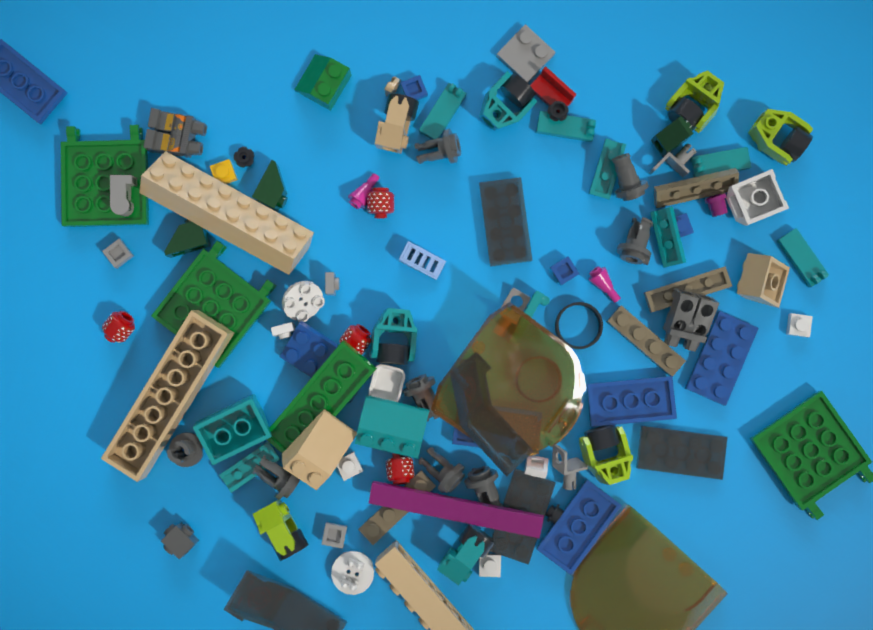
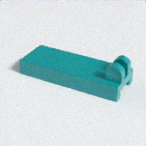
[419,83,467,140]
[536,111,596,142]
[589,138,626,200]
[690,147,751,178]
[650,207,686,267]
[777,228,829,287]
[508,291,550,346]
[219,442,280,493]

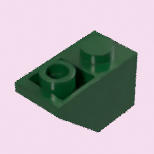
[651,116,694,157]

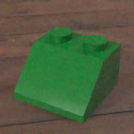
[294,54,352,111]

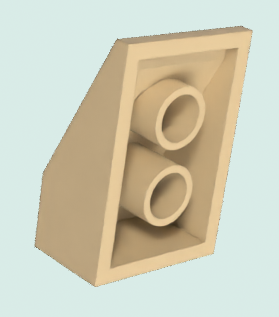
[282,409,357,490]

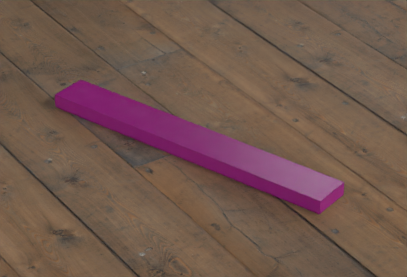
[369,481,544,538]

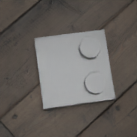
[496,24,556,83]

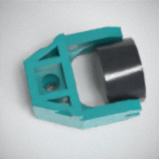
[479,71,537,130]
[370,308,417,365]
[437,524,495,585]

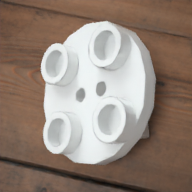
[282,281,325,322]
[331,551,374,595]

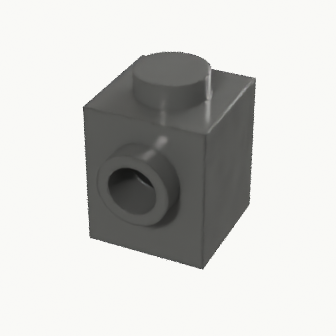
[161,522,199,559]

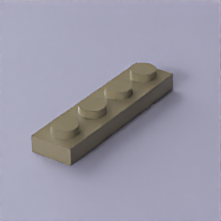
[654,168,739,208]
[644,266,732,313]
[606,305,686,377]
[358,470,436,545]

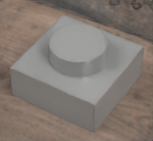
[102,239,134,269]
[325,272,340,296]
[321,522,347,549]

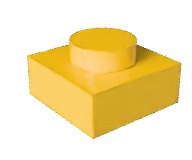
[210,159,238,184]

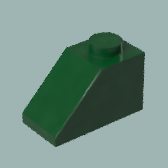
[252,160,288,212]
[164,219,211,258]

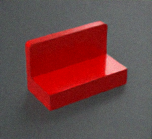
[530,66,576,113]

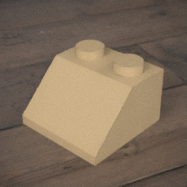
[737,253,790,308]

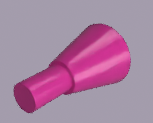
[348,173,379,209]
[588,266,621,303]

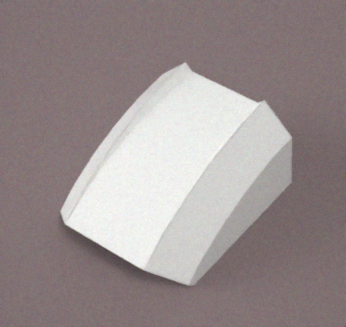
[726,169,789,226]

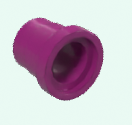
[704,193,728,217]

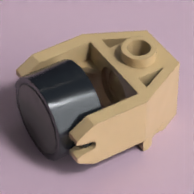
[375,93,419,154]

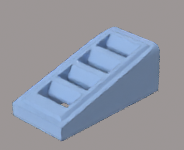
[399,241,446,280]

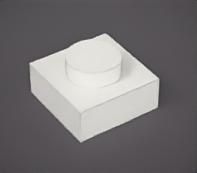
[786,313,813,338]
[271,322,296,339]
[337,452,364,481]
[524,454,548,479]
[479,554,501,577]

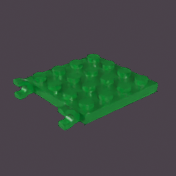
[61,125,149,227]
[151,241,277,368]
[750,391,873,520]

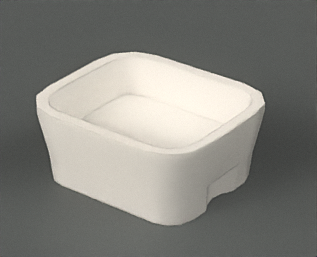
[369,364,405,402]

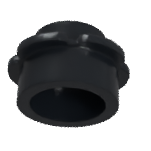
[548,101,569,121]
[234,147,255,168]
[545,504,564,524]

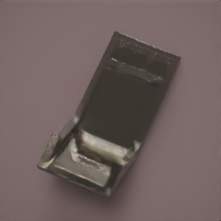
[450,352,534,477]
[224,570,347,630]

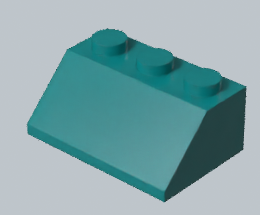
[193,394,272,465]
[355,395,429,459]

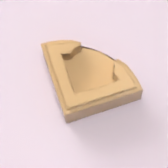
[385,76,401,96]

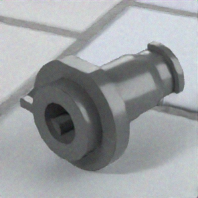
[415,129,461,164]
[612,153,649,201]
[616,217,653,265]
[403,374,443,422]
[167,432,203,467]
[418,447,465,493]
[252,455,300,500]
[464,466,503,507]

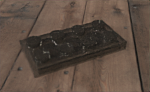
[479,177,532,267]
[636,426,728,480]
[490,468,556,565]

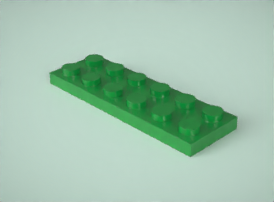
[266,340,377,453]

